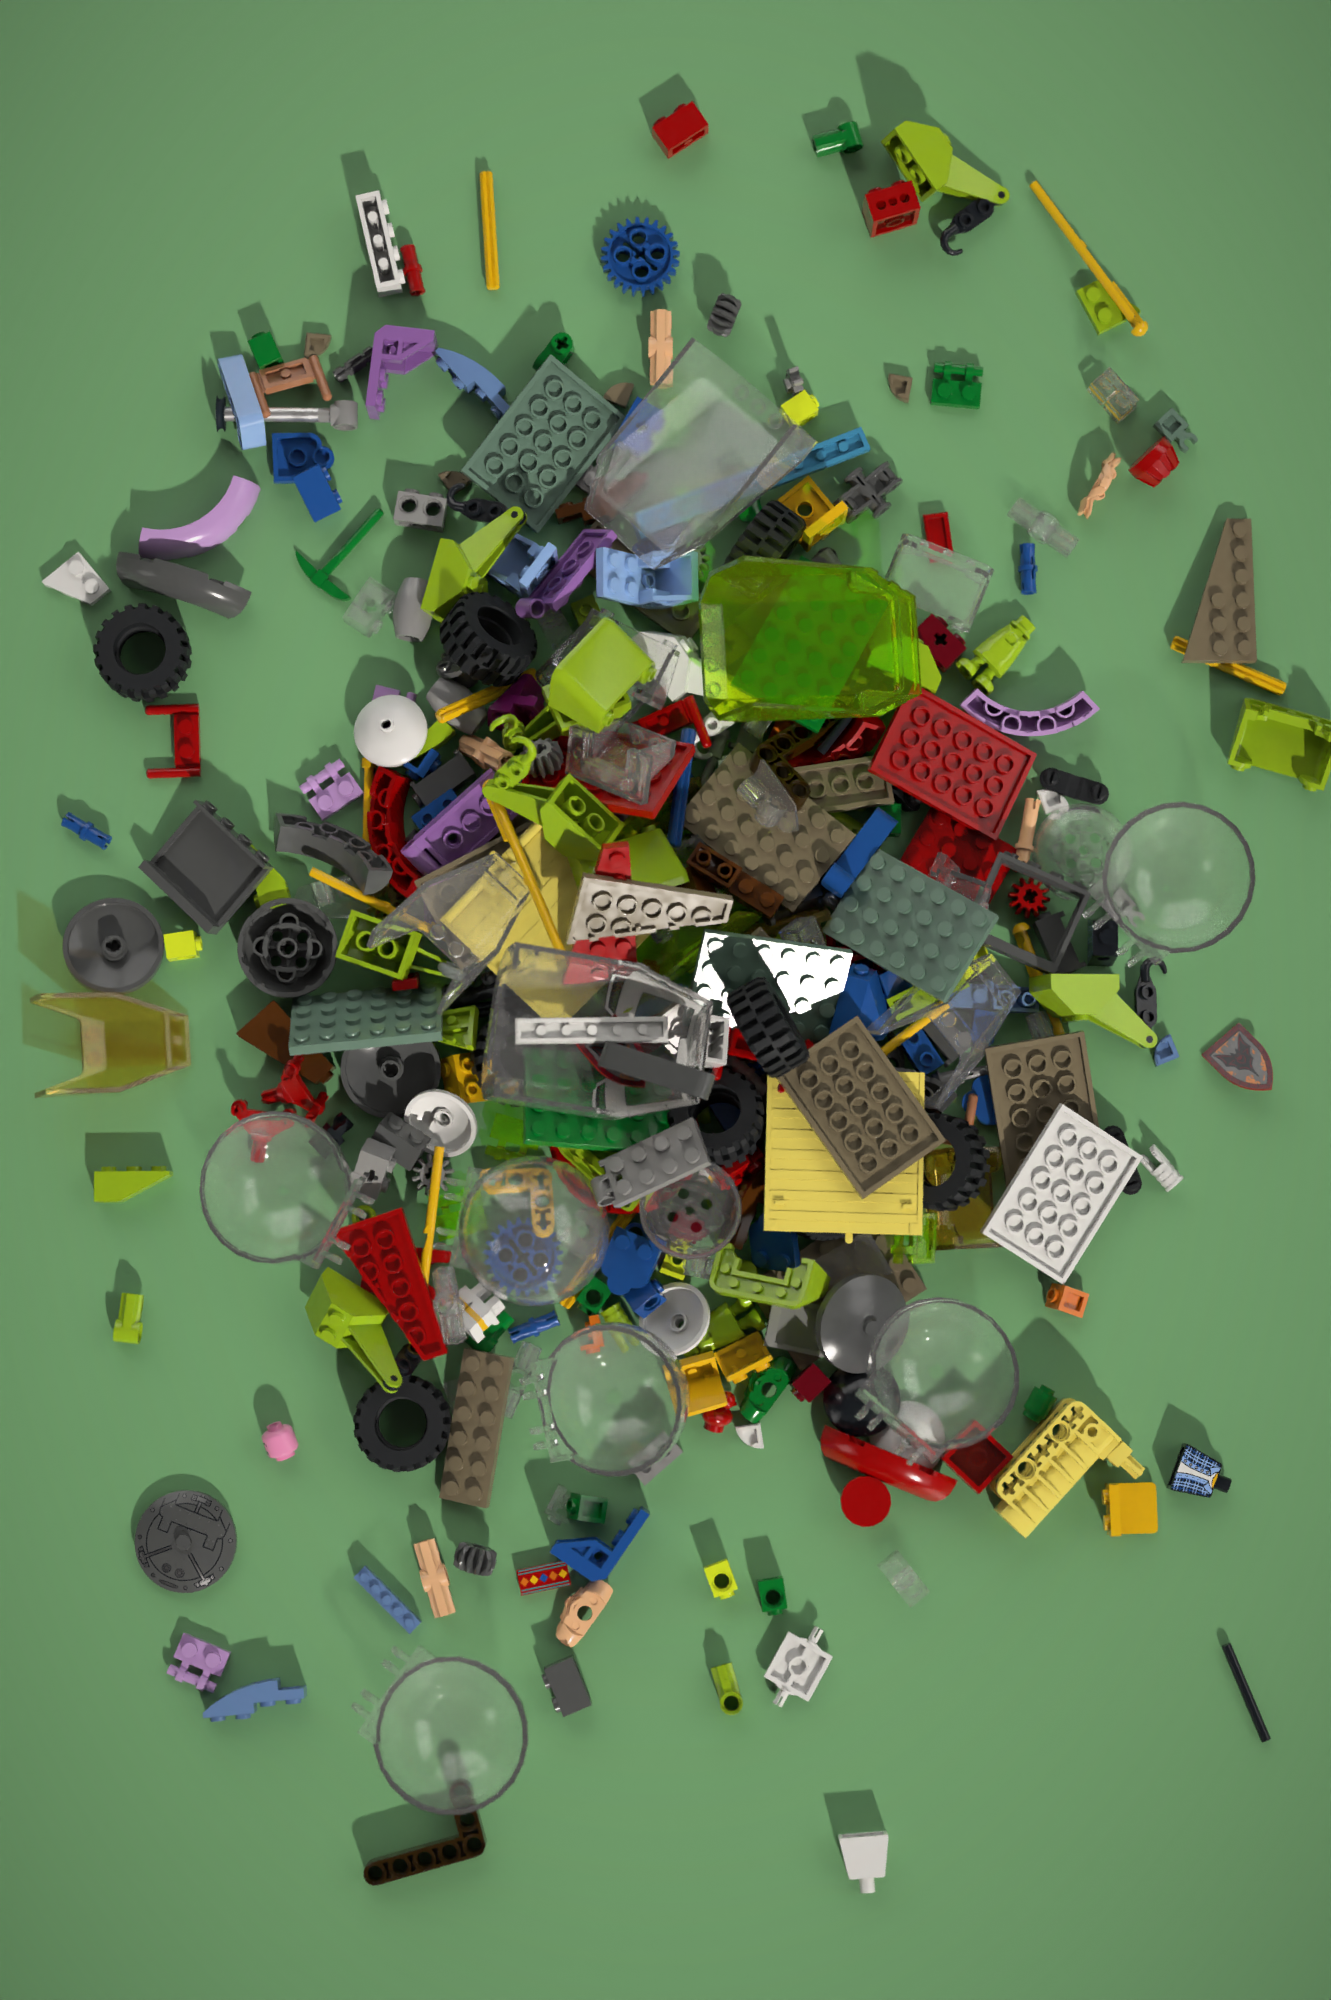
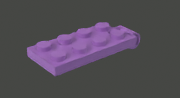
[515,529,618,619]

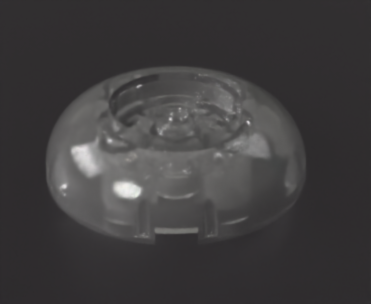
[1031,803,1131,902]
[639,1162,742,1260]

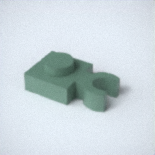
[1153,408,1198,453]

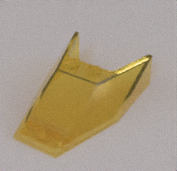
[30,992,191,1098]

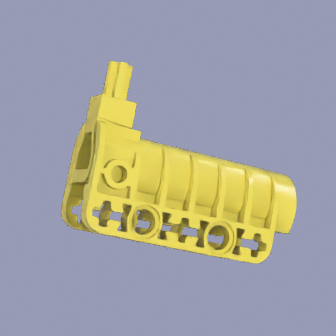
[989,1398,1145,1539]

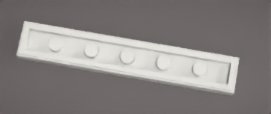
[514,1016,668,1045]

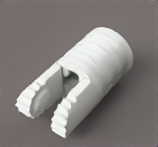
[1140,1144,1184,1192]

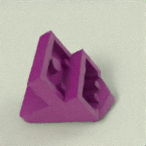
[487,674,545,731]

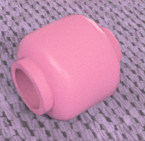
[261,1421,299,1461]

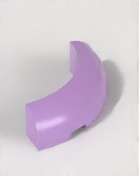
[138,475,261,561]
[959,688,1100,736]

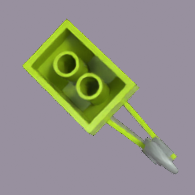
[335,910,478,985]

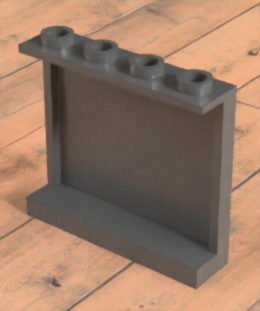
[138,800,274,935]

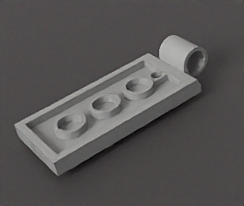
[590,1117,712,1208]

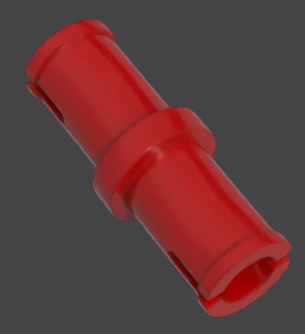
[400,244,426,296]

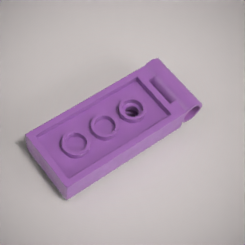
[401,767,518,876]

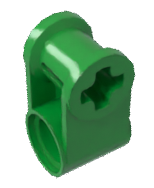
[532,332,574,371]

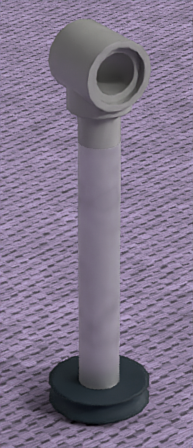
[215,395,358,432]

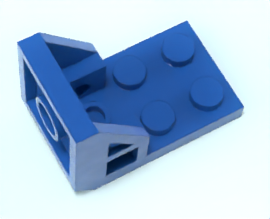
[550,1506,650,1581]

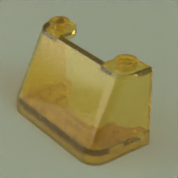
[924,1146,1003,1251]

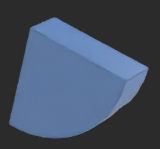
[1154,1034,1180,1067]

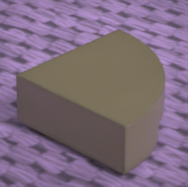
[304,332,332,359]
[888,373,913,403]
[603,383,634,409]
[438,471,472,495]

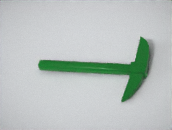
[296,508,384,601]

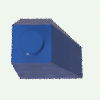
[829,963,892,1041]

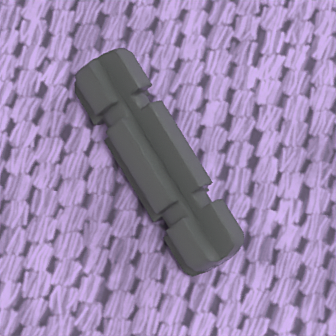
[333,346,373,383]

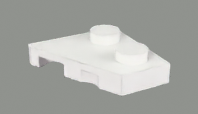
[42,552,111,606]

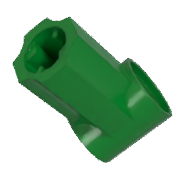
[812,121,864,158]
[465,1310,515,1352]

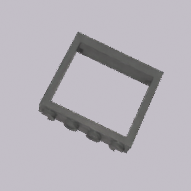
[976,851,1092,974]

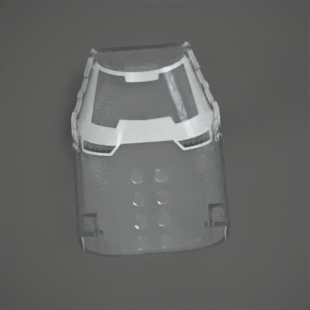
[481,942,713,1120]

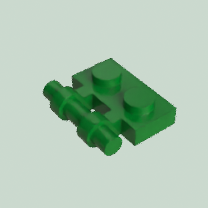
[930,361,983,409]

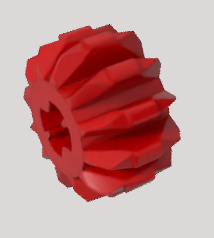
[1007,877,1050,919]

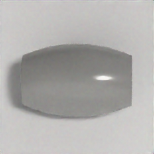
[393,577,432,642]
[426,678,487,735]

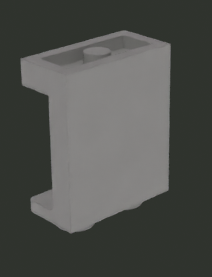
[763,1303,824,1358]

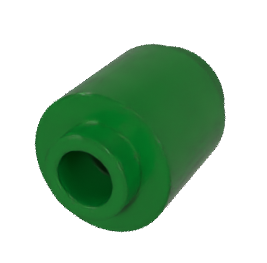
[1022,1384,1057,1424]

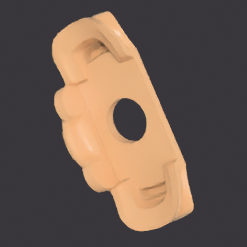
[1077,452,1122,519]
[556,1580,613,1647]

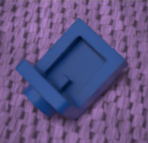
[403,748,442,781]

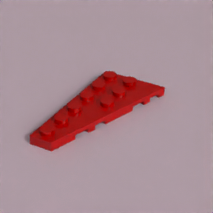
[561,841,638,984]
[330,1207,449,1361]

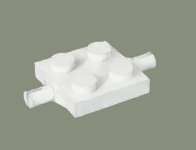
[764,1625,833,1707]

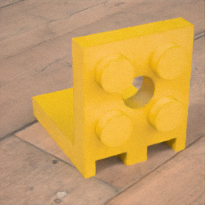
[777,475,848,552]

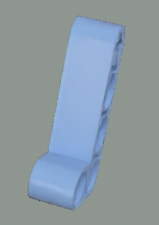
[217,354,266,450]

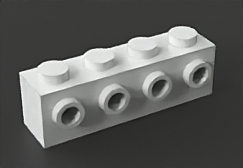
[355,190,406,298]

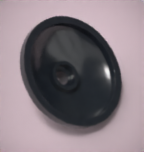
[823,1367,899,1437]

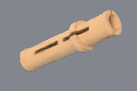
[1012,798,1041,872]

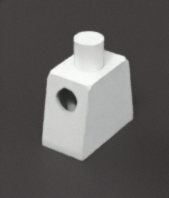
[690,1014,730,1069]
[838,1831,888,1893]

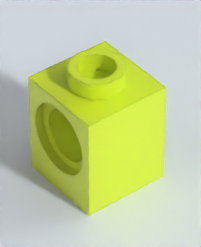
[780,390,819,432]
[163,930,203,962]
[703,1558,738,1600]

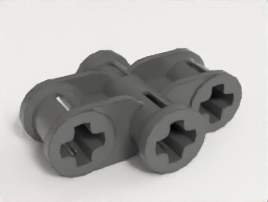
[833,461,903,524]

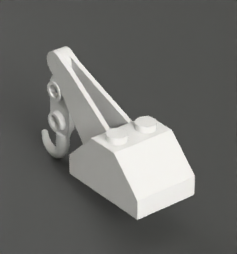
[631,631,759,760]

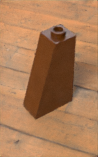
[236,1000,336,1085]

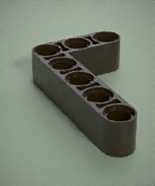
[749,701,847,812]
[363,1780,487,1886]

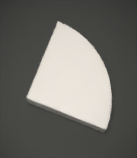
[1036,789,1069,815]
[735,1423,764,1449]

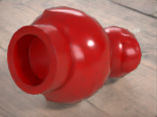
[701,1391,737,1433]

